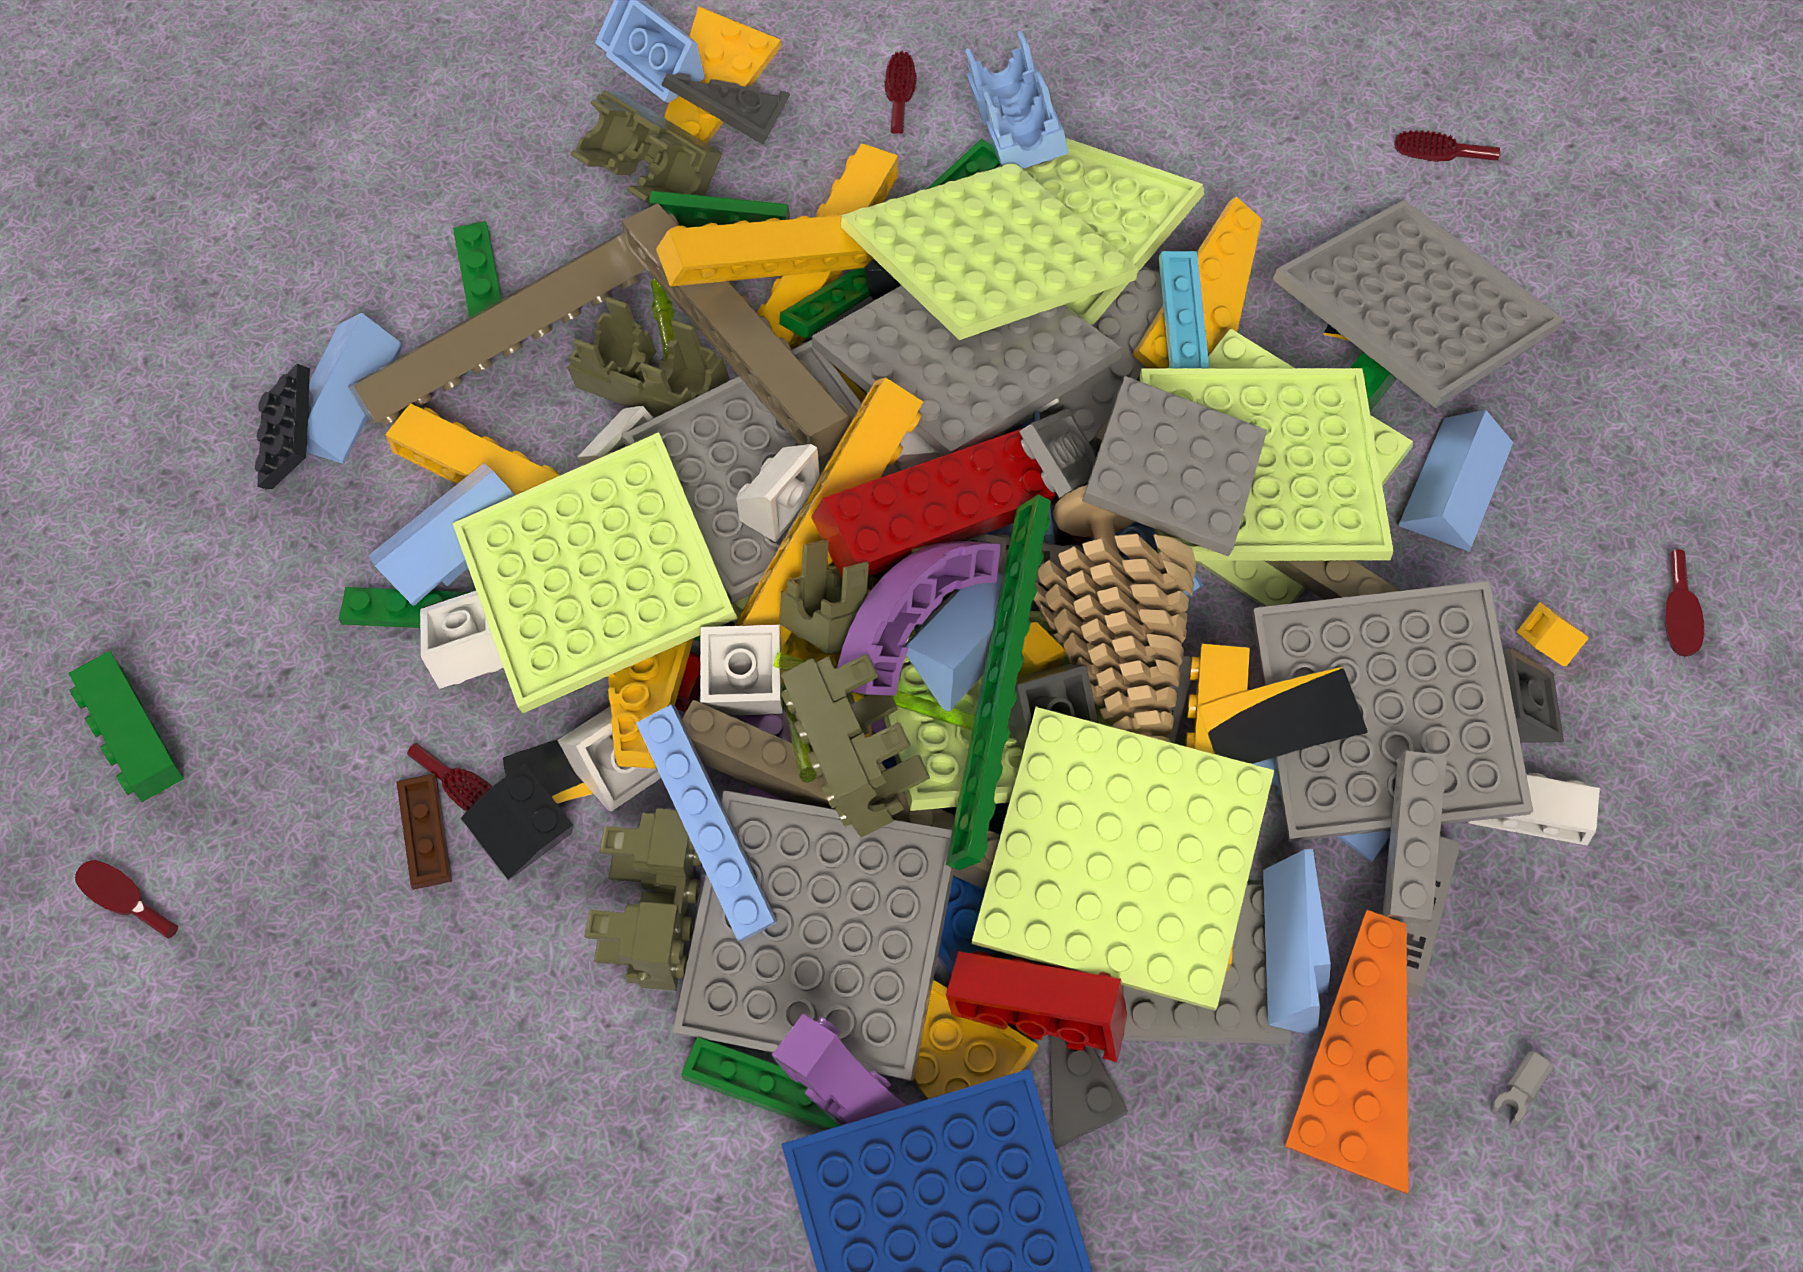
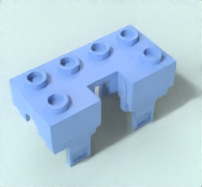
[965,31,1069,169]

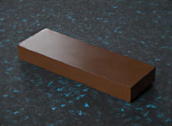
[396,773,452,890]

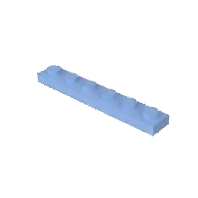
[636,705,778,942]

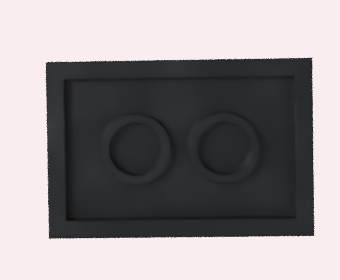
[255,364,310,489]

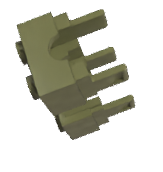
[570,90,723,202]
[567,297,730,417]
[779,539,951,654]
[781,654,930,837]
[584,808,703,991]

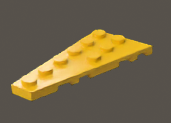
[608,638,694,769]

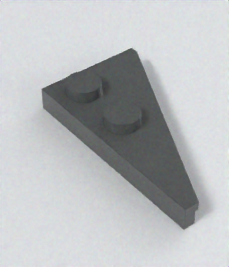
[661,73,791,144]
[1050,1035,1128,1149]

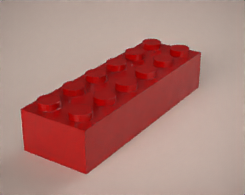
[811,429,1056,578]

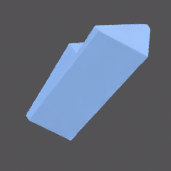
[595,0,705,103]
[306,313,403,463]
[1399,410,1514,552]
[368,463,515,606]
[904,573,1003,712]
[1263,849,1331,1034]

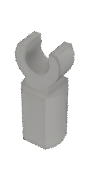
[1491,1051,1553,1127]

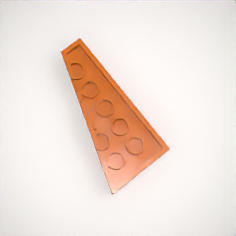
[1285,910,1409,1194]

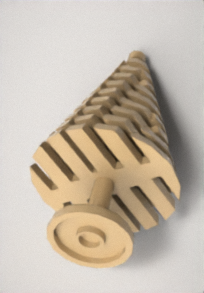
[1034,485,1197,743]

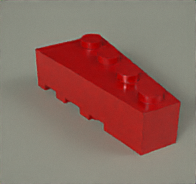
[946,951,1127,1062]

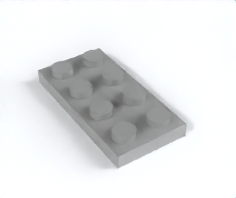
[1019,408,1097,498]

